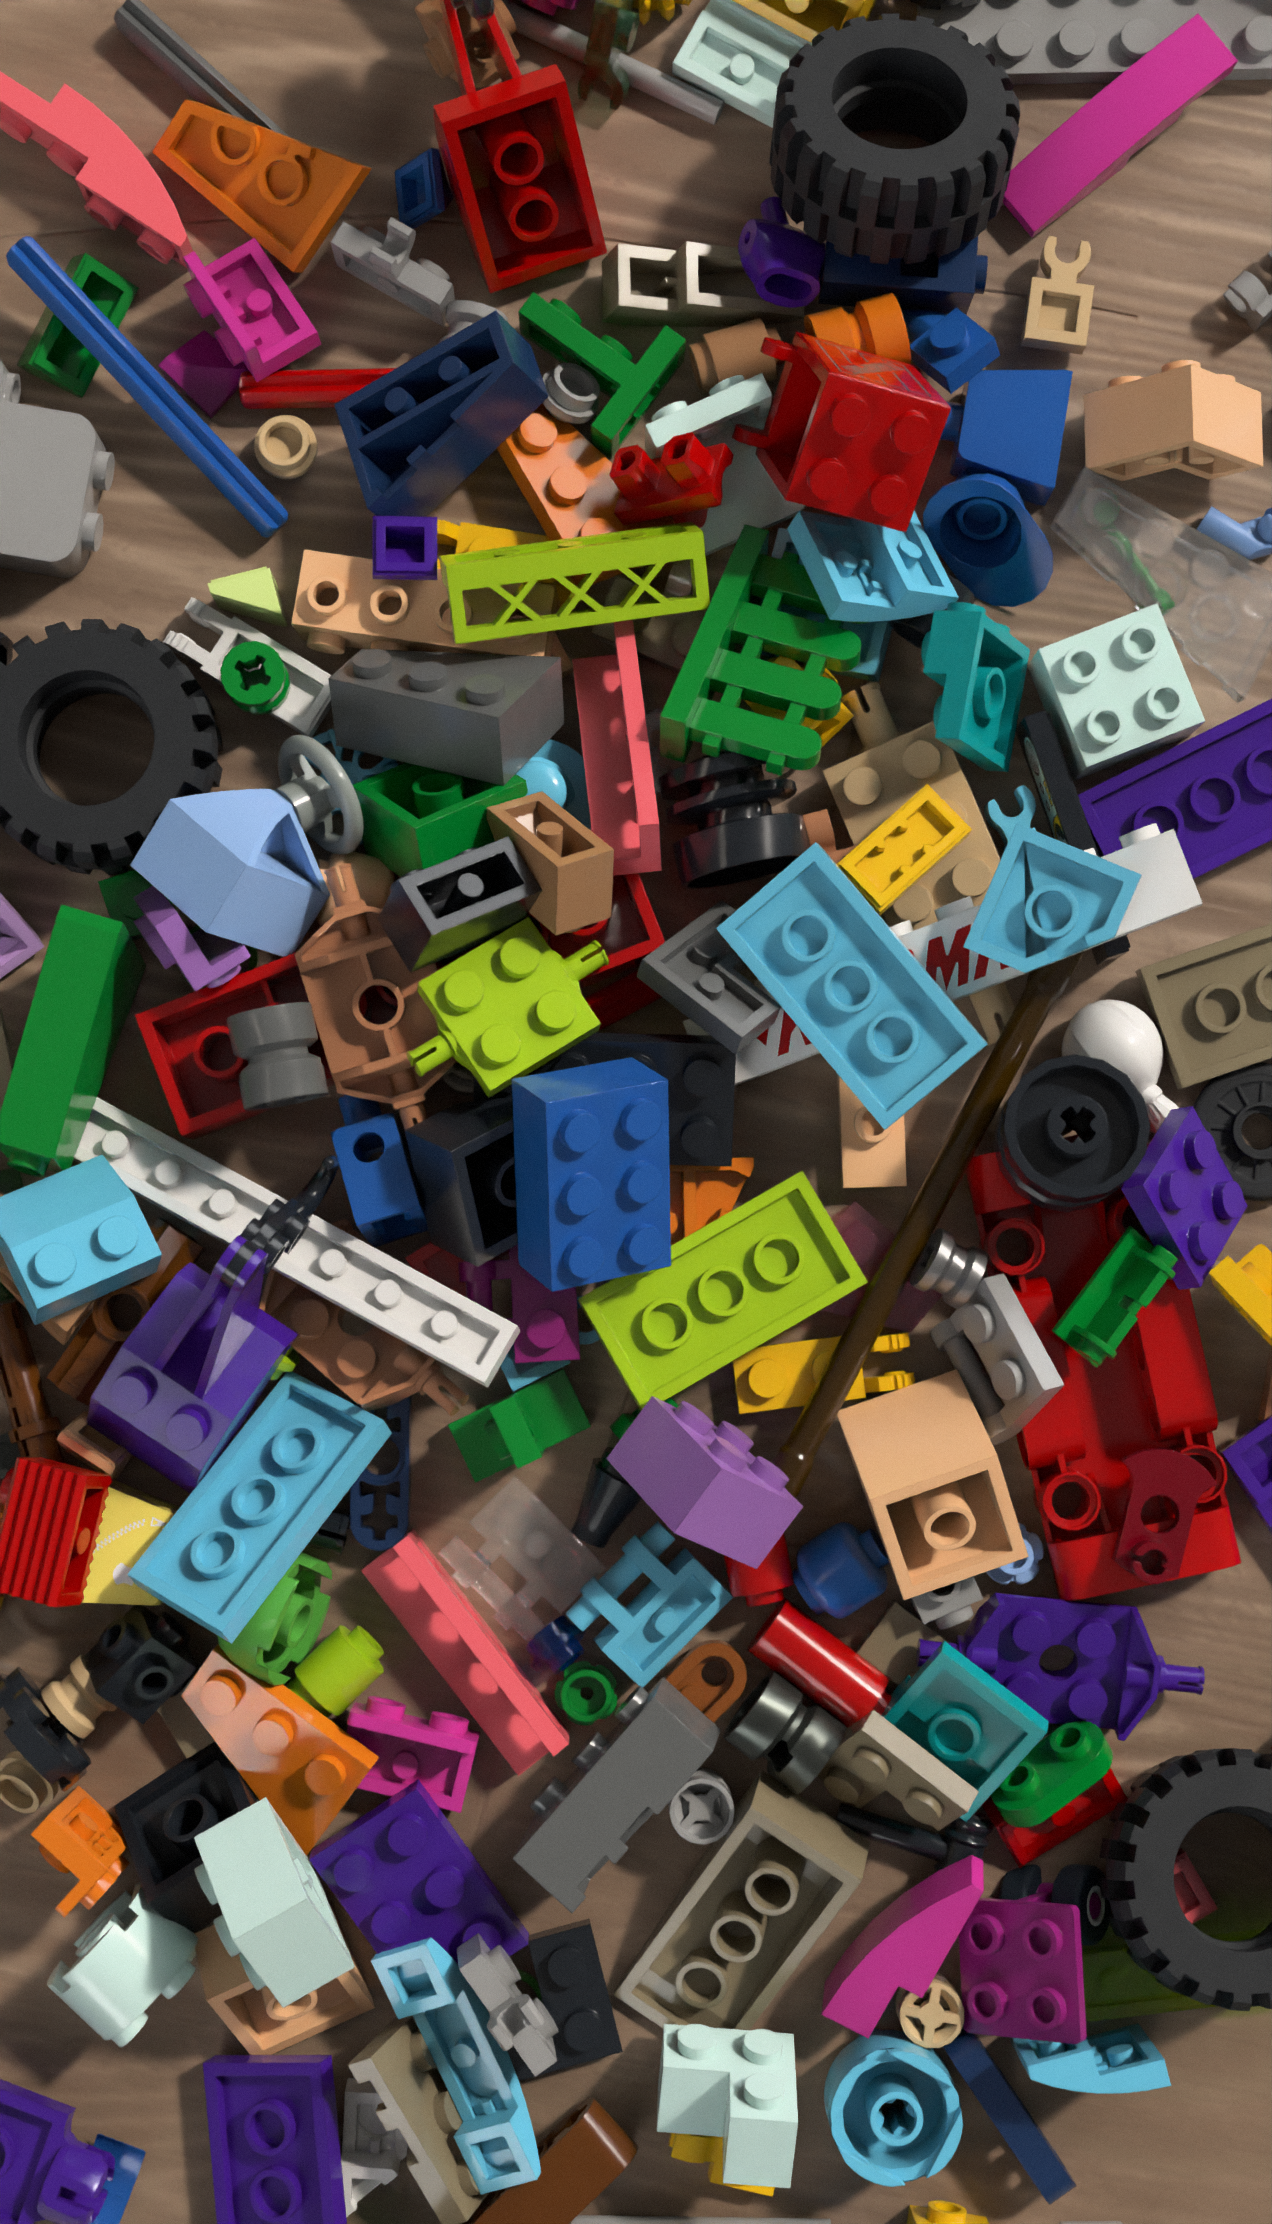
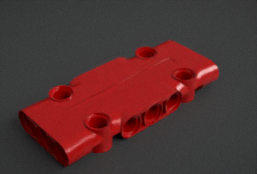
[966,1135,1241,1601]

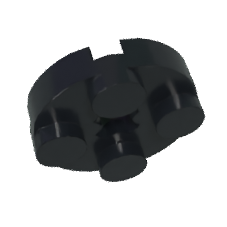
[0,1667,92,1792]

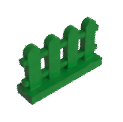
[660,524,869,776]

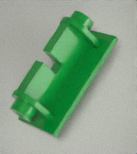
[1052,1226,1178,1367]

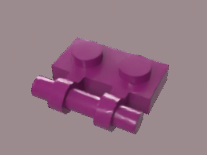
[458,1244,580,1363]

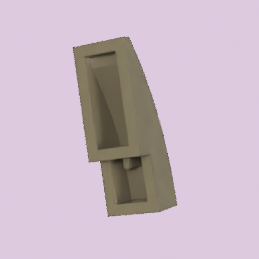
[602,241,804,327]

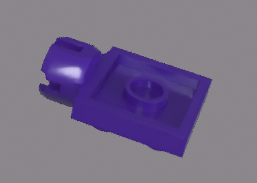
[0,2079,115,2224]

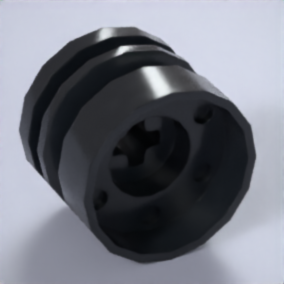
[658,750,810,889]

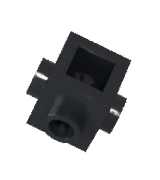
[84,1605,197,1724]

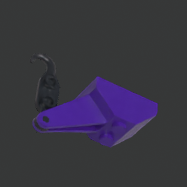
[87,1155,339,1494]

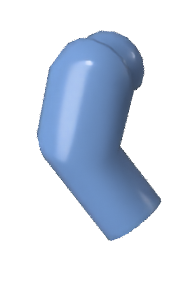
[1194,506,1272,561]

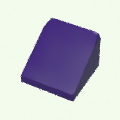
[373,516,437,580]

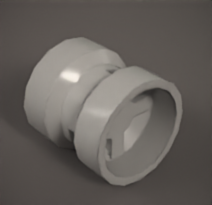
[668,1767,735,1845]

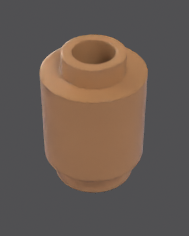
[688,318,785,395]

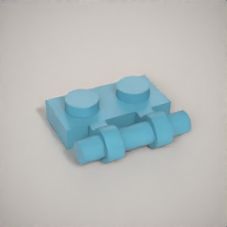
[566,1521,733,1688]

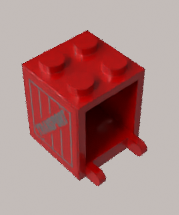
[732,332,951,532]

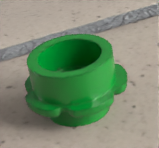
[554,1661,618,1726]

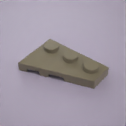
[347,2015,489,2224]

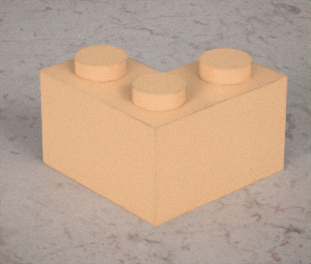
[1083,360,1263,481]

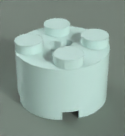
[47,1882,198,2048]

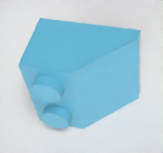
[0,1154,162,1325]

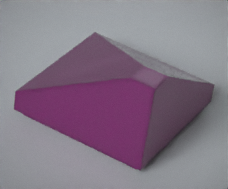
[158,330,249,419]

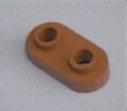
[664,1640,747,1723]

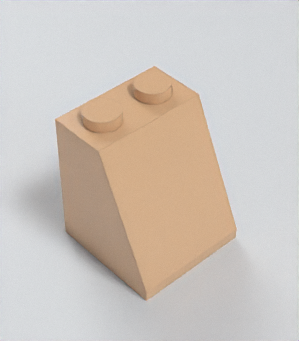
[837,1369,1029,1600]

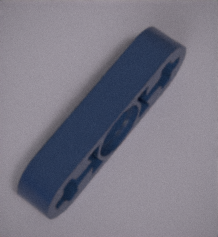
[350,1395,412,1551]
[943,2028,1077,2205]

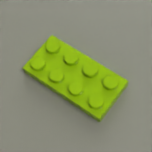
[578,1170,868,1410]

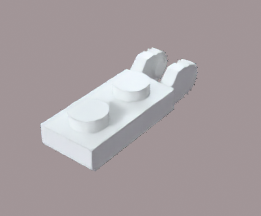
[163,597,332,738]

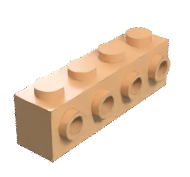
[291,549,560,657]

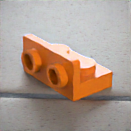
[31,1785,130,1918]

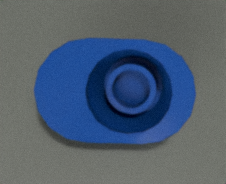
[923,470,1053,607]

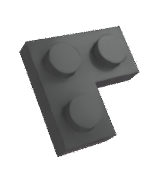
[636,900,781,1054]

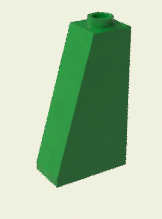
[0,904,146,1178]

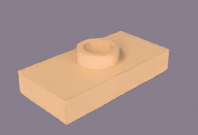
[837,1074,907,1189]

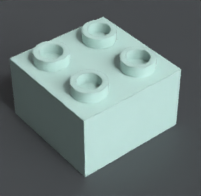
[1027,603,1205,781]
[194,1797,355,2008]

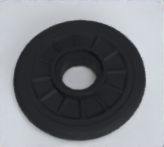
[1193,1062,1272,1201]

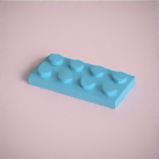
[716,842,988,1130]
[127,1371,392,1644]

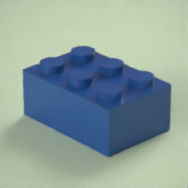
[512,1057,671,1292]

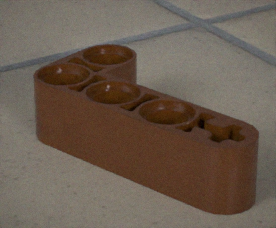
[459,2097,639,2224]

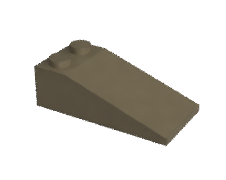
[614,1771,870,2030]

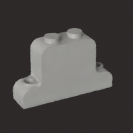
[0,359,115,578]

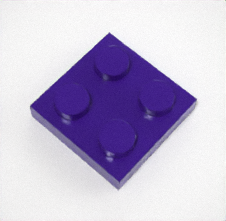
[1121,1106,1248,1290]

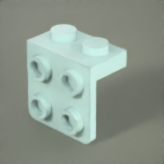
[645,373,805,556]

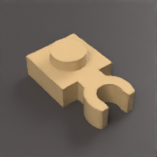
[1020,236,1094,355]

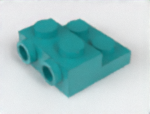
[921,602,1030,772]
[881,1641,1049,1822]

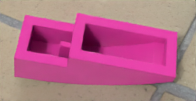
[821,1855,984,2039]

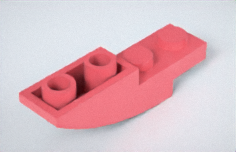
[0,71,193,268]

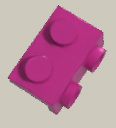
[183,238,322,382]
[347,1696,480,1813]

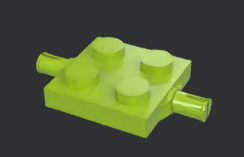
[406,917,609,1098]

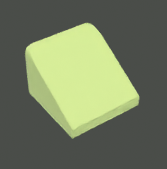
[208,566,288,627]

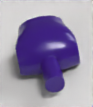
[738,197,825,308]

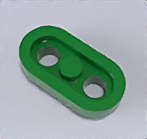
[991,1721,1113,1828]

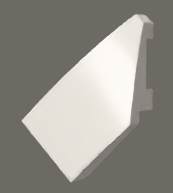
[341,2078,408,2217]

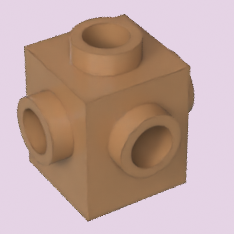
[414,0,520,88]

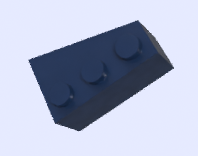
[334,310,549,517]

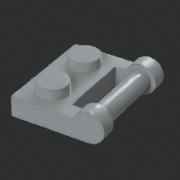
[930,1273,1064,1445]

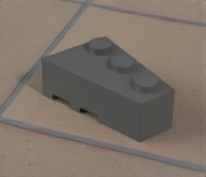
[328,649,565,786]
[513,1677,721,1913]

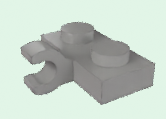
[330,217,455,327]
[457,1933,559,2077]

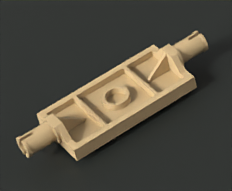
[823,682,1015,1046]

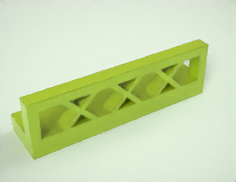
[439,522,710,644]

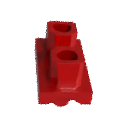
[609,432,734,528]

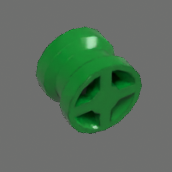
[220,641,291,715]

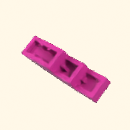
[1003,13,1238,237]

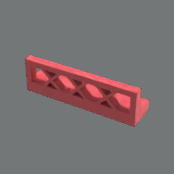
[572,620,662,876]
[361,1528,570,1776]

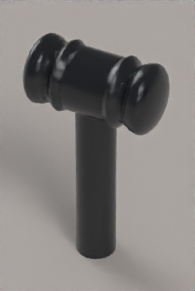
[836,1803,994,1872]

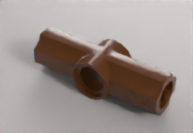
[47,1217,206,1406]

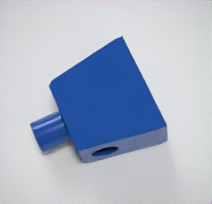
[940,370,1073,506]
[331,1095,428,1247]

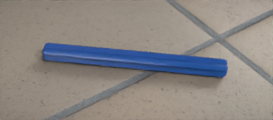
[6,236,289,538]

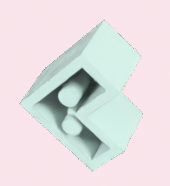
[657,2024,798,2188]

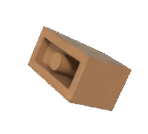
[487,791,614,935]

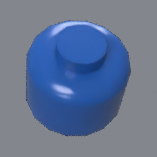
[792,1522,890,1619]

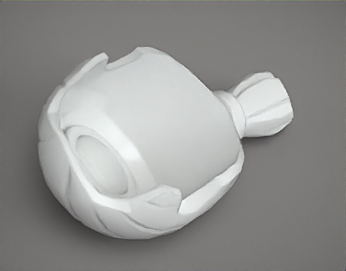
[1062,1000,1179,1134]

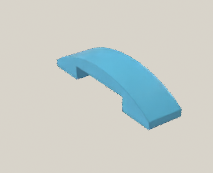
[371,1937,541,2195]

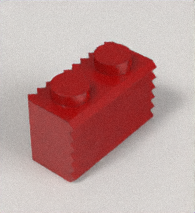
[0,1457,112,1607]

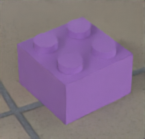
[606,1396,803,1569]

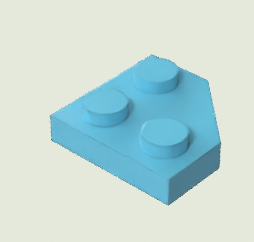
[963,823,1142,973]

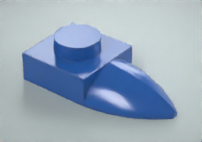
[901,307,1000,394]

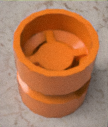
[804,293,911,364]

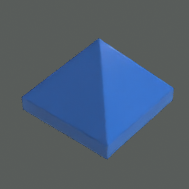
[394,147,453,229]

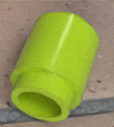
[287,1625,384,1718]

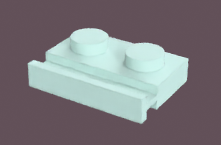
[672,0,812,128]

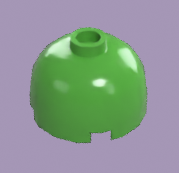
[216,1553,332,1686]

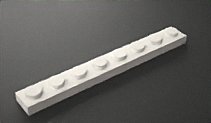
[73,1097,520,1388]

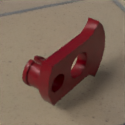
[1112,1448,1217,1584]

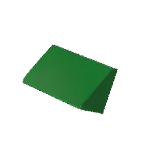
[17,253,139,398]

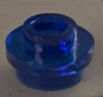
[525,1615,587,1675]

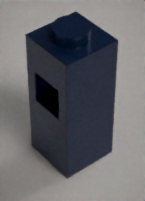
[818,235,988,315]

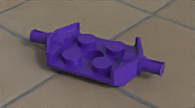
[916,1593,1205,1741]

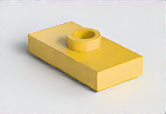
[836,784,972,916]

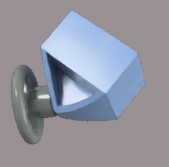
[130,735,364,957]

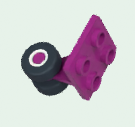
[959,1864,1111,2044]

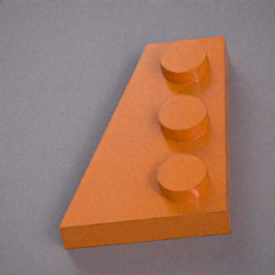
[152,99,372,273]
[181,1644,379,1856]

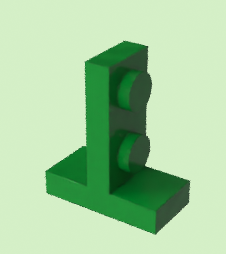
[518,292,686,459]
[448,1368,591,1483]

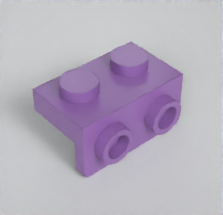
[133,886,251,991]

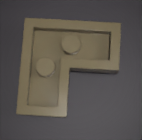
[817,1710,979,1831]

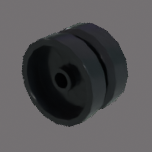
[993,1054,1150,1212]

